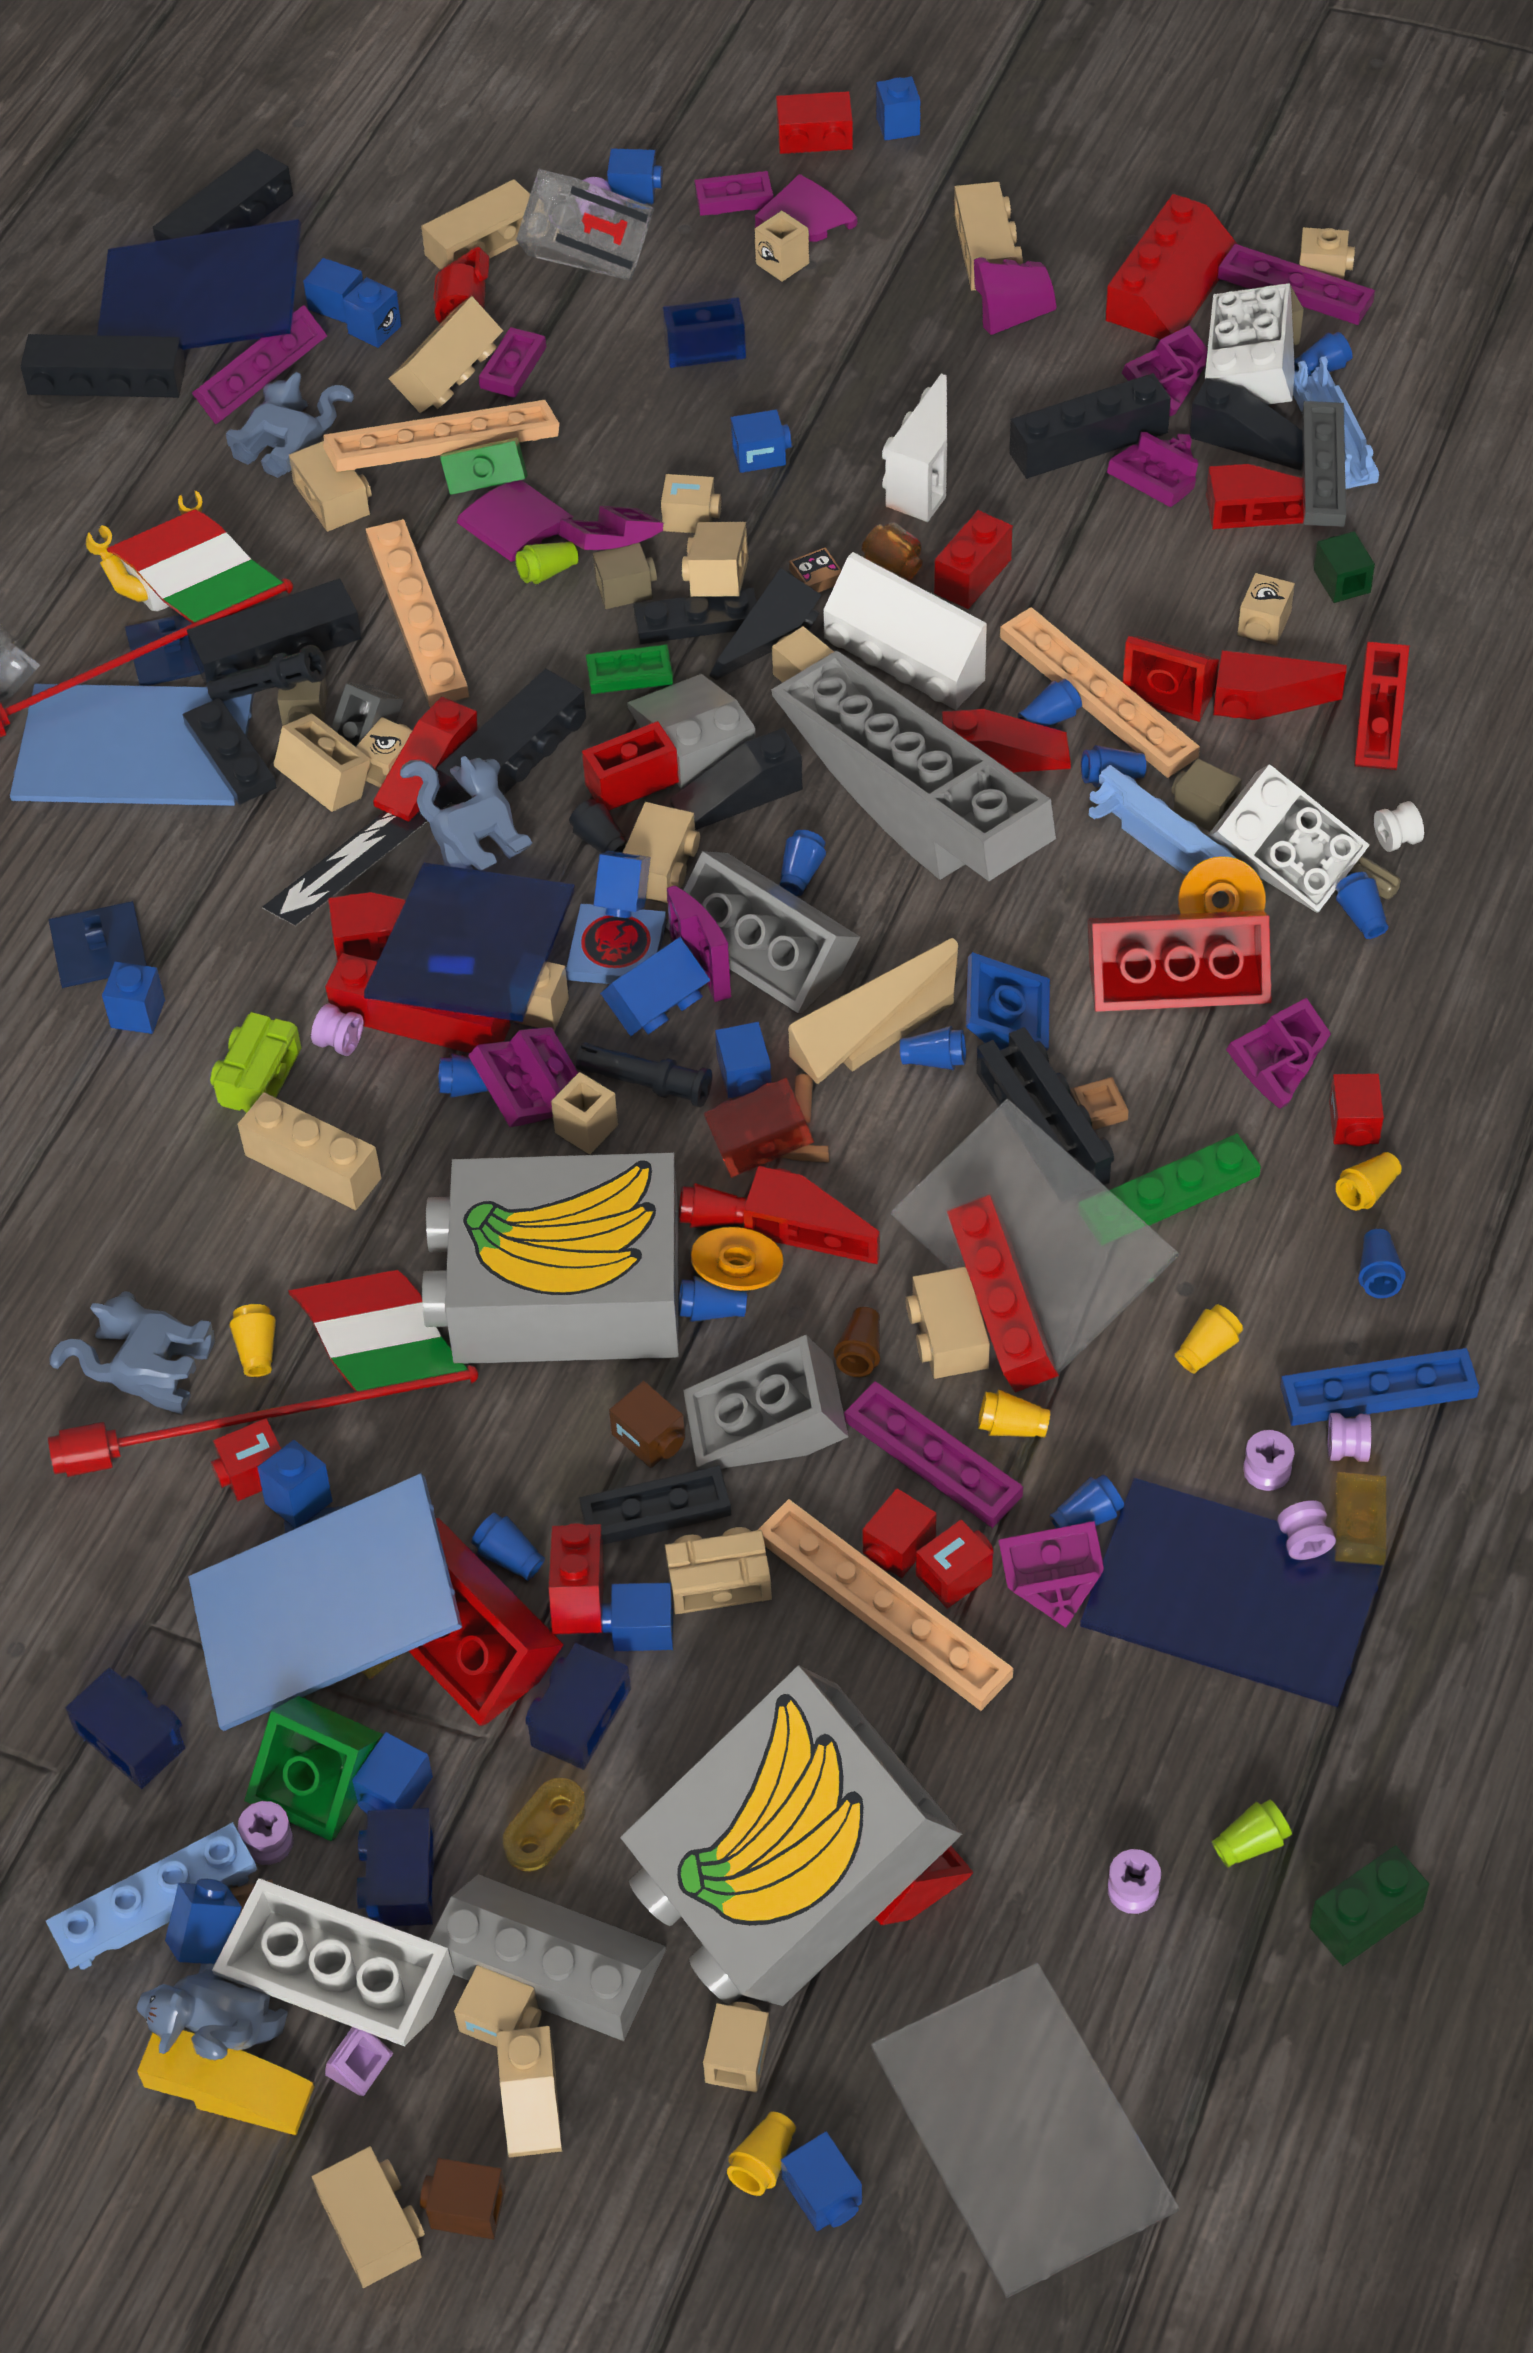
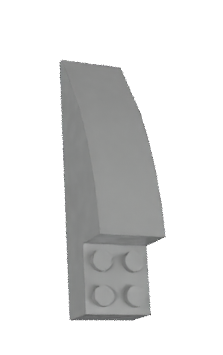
[771,650,1056,881]

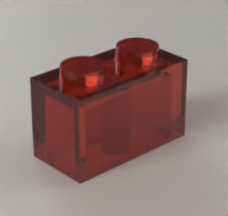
[703,1078,814,1178]

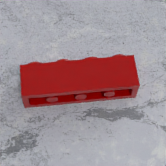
[325,953,511,1053]
[947,1195,1059,1393]

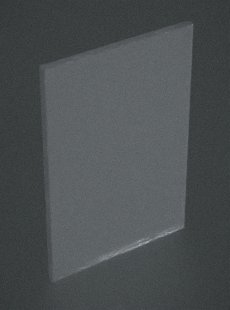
[890,1099,1179,1373]
[871,1963,1179,2298]

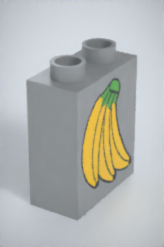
[422,1153,679,1364]
[620,1665,962,2006]

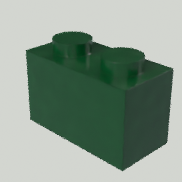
[1309,1845,1430,1966]

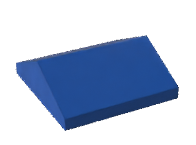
[966,952,1050,1051]

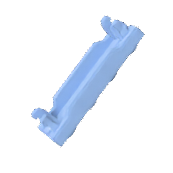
[1293,356,1379,489]
[1089,765,1236,893]
[46,1822,257,1970]

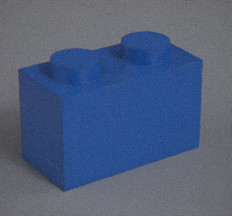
[600,937,710,1037]

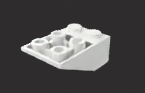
[1205,283,1295,405]
[882,374,947,522]
[1207,764,1369,913]

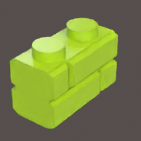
[210,1012,302,1113]

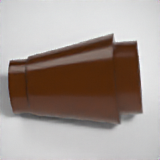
[834,1307,880,1377]

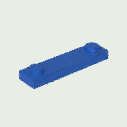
[1280,1348,1480,1426]

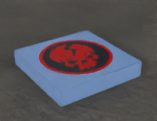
[566,904,666,984]

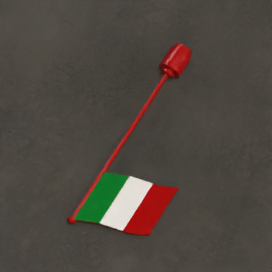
[0,509,293,738]
[48,1270,479,1477]

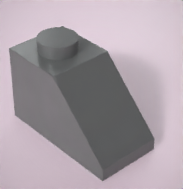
[331,683,404,747]

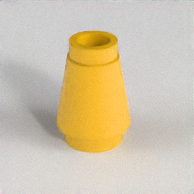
[1336,1152,1401,1211]
[229,1304,276,1377]
[1175,1304,1243,1374]
[978,1389,1050,1438]
[727,2112,796,2196]

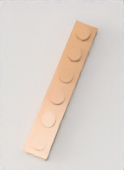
[323,400,560,472]
[366,519,469,707]
[1000,607,1200,778]
[758,1499,1013,1711]

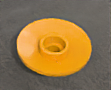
[1178,856,1266,914]
[691,1227,783,1291]

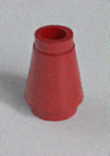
[678,1183,746,1228]

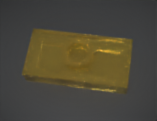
[1335,1472,1386,1565]

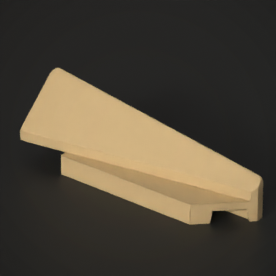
[788,938,958,1084]

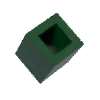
[1314,531,1375,603]

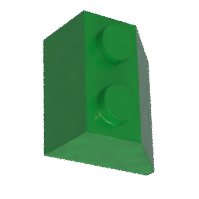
[244,1696,384,1841]

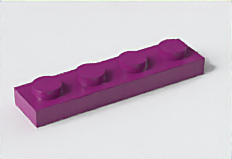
[1218,244,1375,325]
[192,305,327,424]
[844,1381,1023,1528]

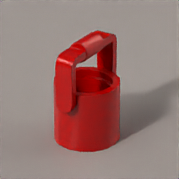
[434,247,489,324]

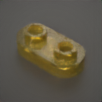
[503,1778,586,1871]

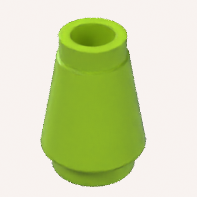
[515,541,578,584]
[1212,1799,1292,1868]

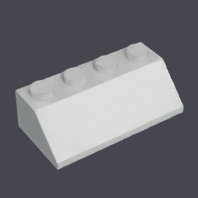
[824,552,987,710]
[212,1878,454,2046]

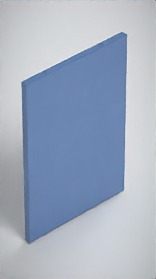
[10,684,254,806]
[188,1473,462,1731]

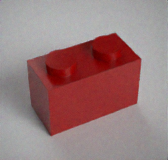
[776,91,853,154]
[934,510,1013,609]
[582,721,679,811]
[549,1523,604,1634]

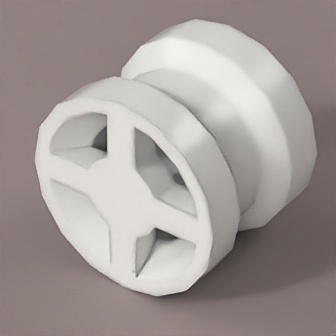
[1374,801,1424,852]

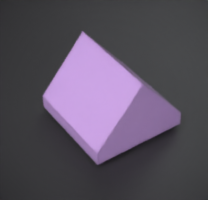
[325,2027,393,2096]

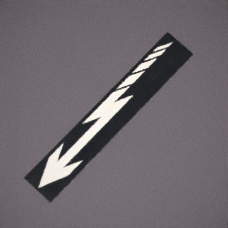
[262,791,452,926]

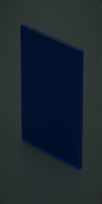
[97,219,301,350]
[364,863,575,1022]
[1080,1478,1387,1707]

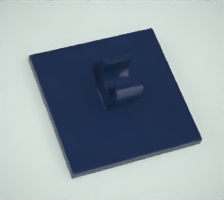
[125,614,200,686]
[48,901,147,988]

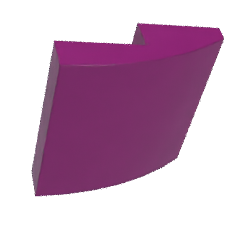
[457,480,573,562]
[559,506,664,550]
[667,886,731,1002]
[468,1027,578,1127]

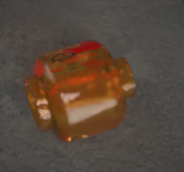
[861,523,923,580]

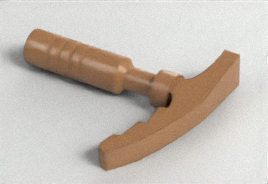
[746,1074,830,1162]

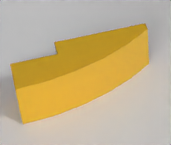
[137,2030,314,2135]

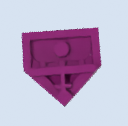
[1107,432,1198,508]
[998,1521,1104,1628]

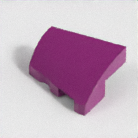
[755,174,857,242]
[974,257,1057,335]
[1122,325,1208,416]
[1226,998,1331,1109]

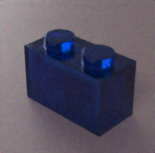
[662,297,746,368]
[525,1643,631,1770]
[65,1667,185,1789]
[357,1808,434,1926]

